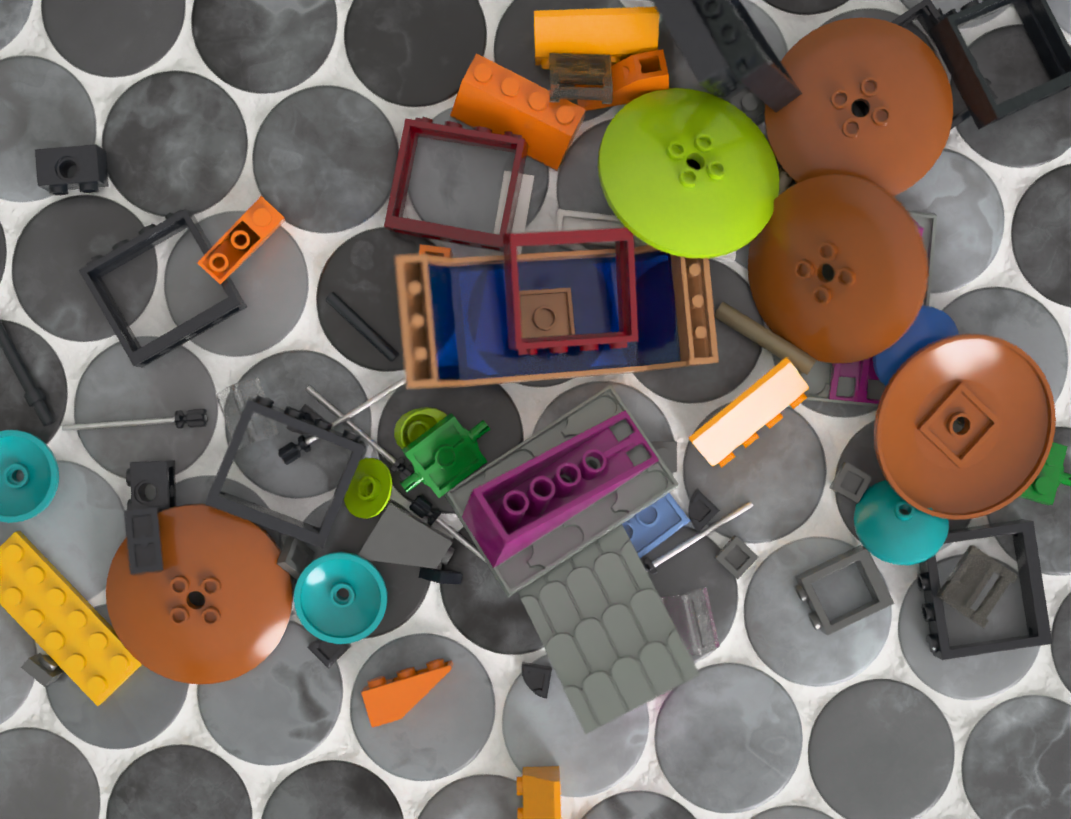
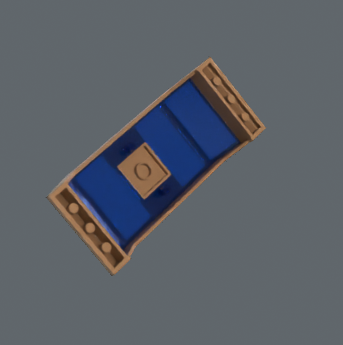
[394,245,719,388]

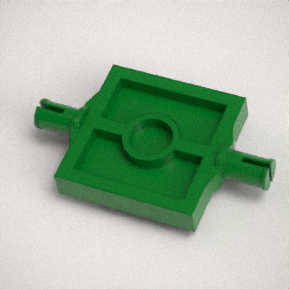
[400,413,491,498]
[1019,442,1071,505]

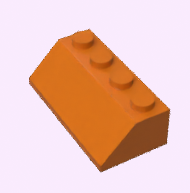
[450,53,586,171]

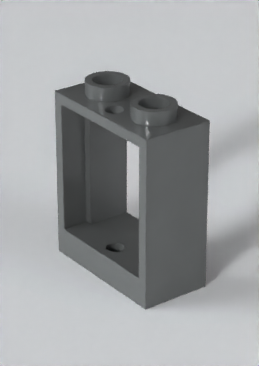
[794,545,894,636]

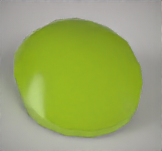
[394,407,447,449]

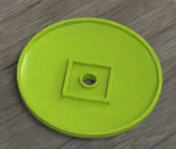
[598,88,779,258]

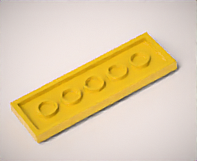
[0,531,142,706]

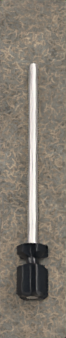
[278,378,406,465]
[306,386,414,481]
[62,409,208,431]
[409,495,485,562]
[644,501,753,575]

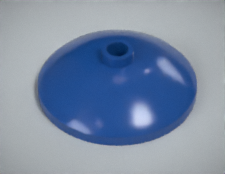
[873,305,959,387]

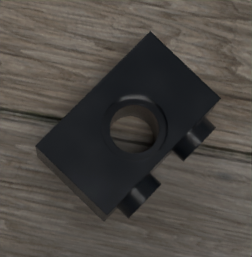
[35,144,109,195]
[126,460,176,513]

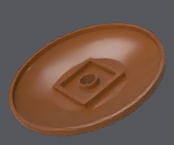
[764,17,953,196]
[748,174,928,363]
[874,334,1056,520]
[106,504,293,684]

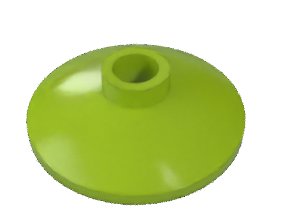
[344,458,392,519]

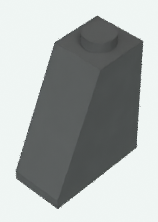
[358,502,456,569]

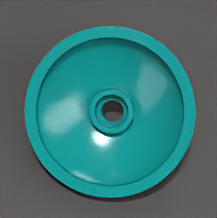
[0,430,59,523]
[853,480,949,565]
[294,552,388,644]

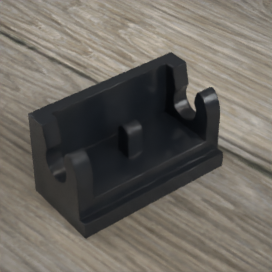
[124,507,164,576]

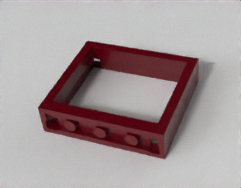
[384,117,529,252]
[503,228,638,355]

